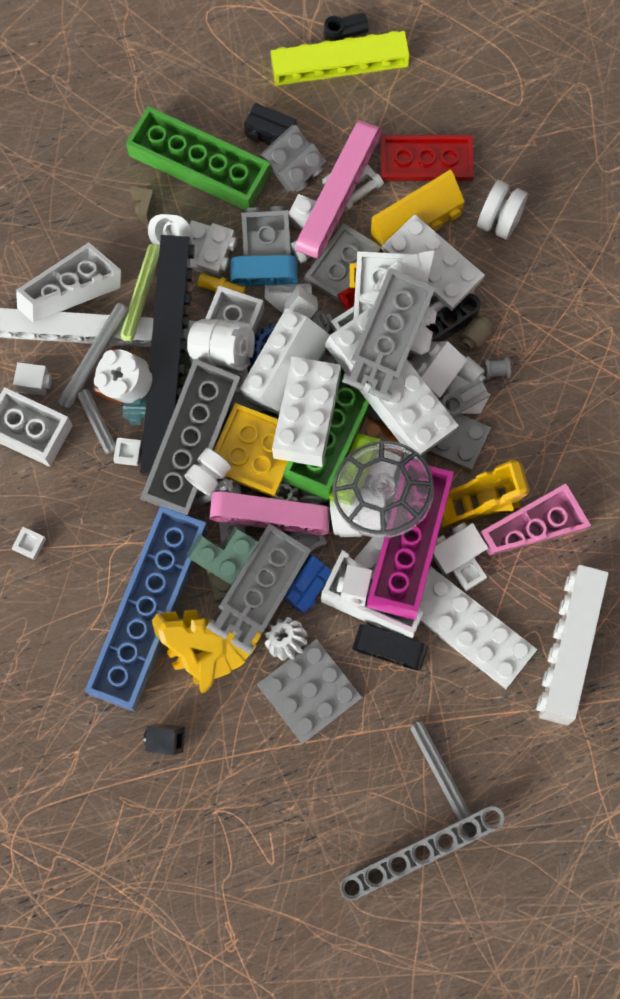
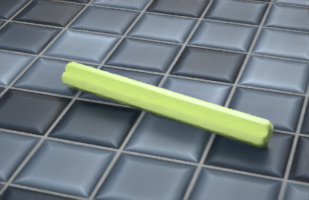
[121,244,160,342]

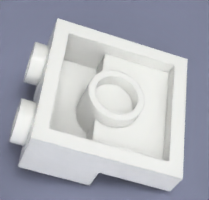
[190,220,237,278]

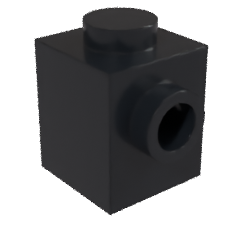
[143,724,185,755]

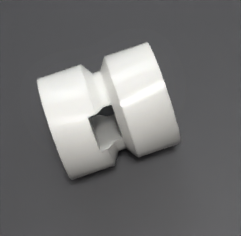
[184,448,231,495]

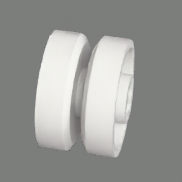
[477,180,529,240]

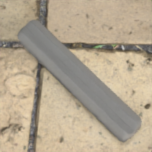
[77,389,116,454]
[191,478,233,509]

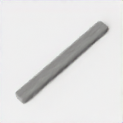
[58,303,129,409]
[410,721,477,838]

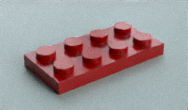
[381,135,474,181]

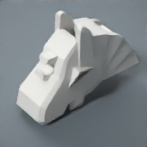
[358,250,437,356]

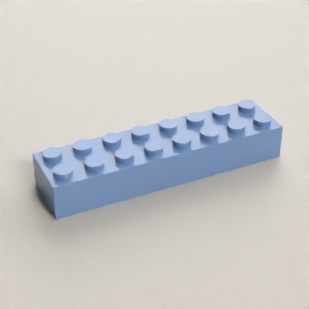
[85,506,208,713]

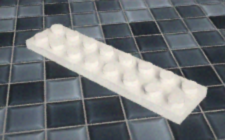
[354,534,537,689]

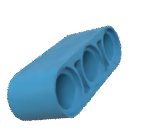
[230,255,298,286]

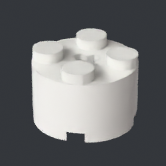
[94,350,152,403]

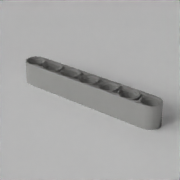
[340,806,504,900]

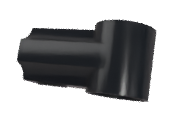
[323,12,369,42]

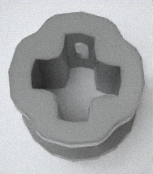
[484,357,511,380]

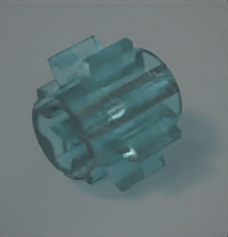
[122,398,146,425]

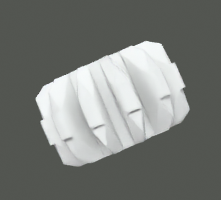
[265,617,308,661]

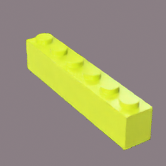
[271,31,409,86]

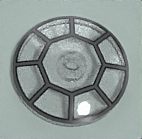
[333,441,434,538]

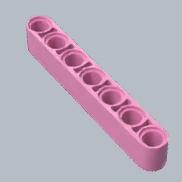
[296,120,381,259]

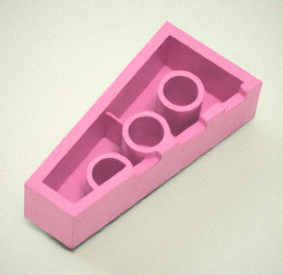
[479,483,591,556]

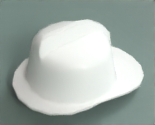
[148,214,193,246]

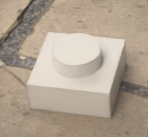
[113,437,142,466]
[12,527,46,560]
[452,558,487,592]

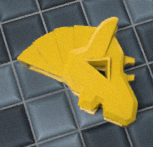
[441,460,530,527]
[152,610,261,693]

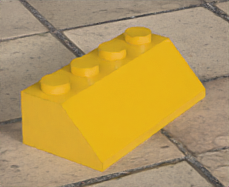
[371,169,465,253]

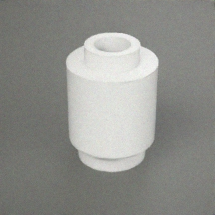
[457,354,486,383]

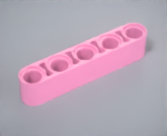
[210,492,330,535]

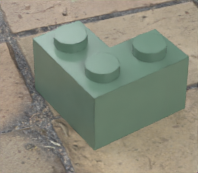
[186,526,259,585]

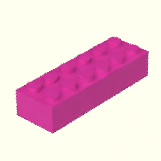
[367,461,454,620]

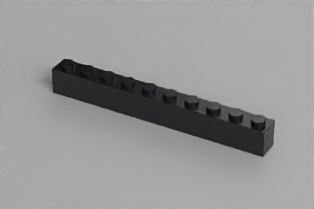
[140,235,195,476]

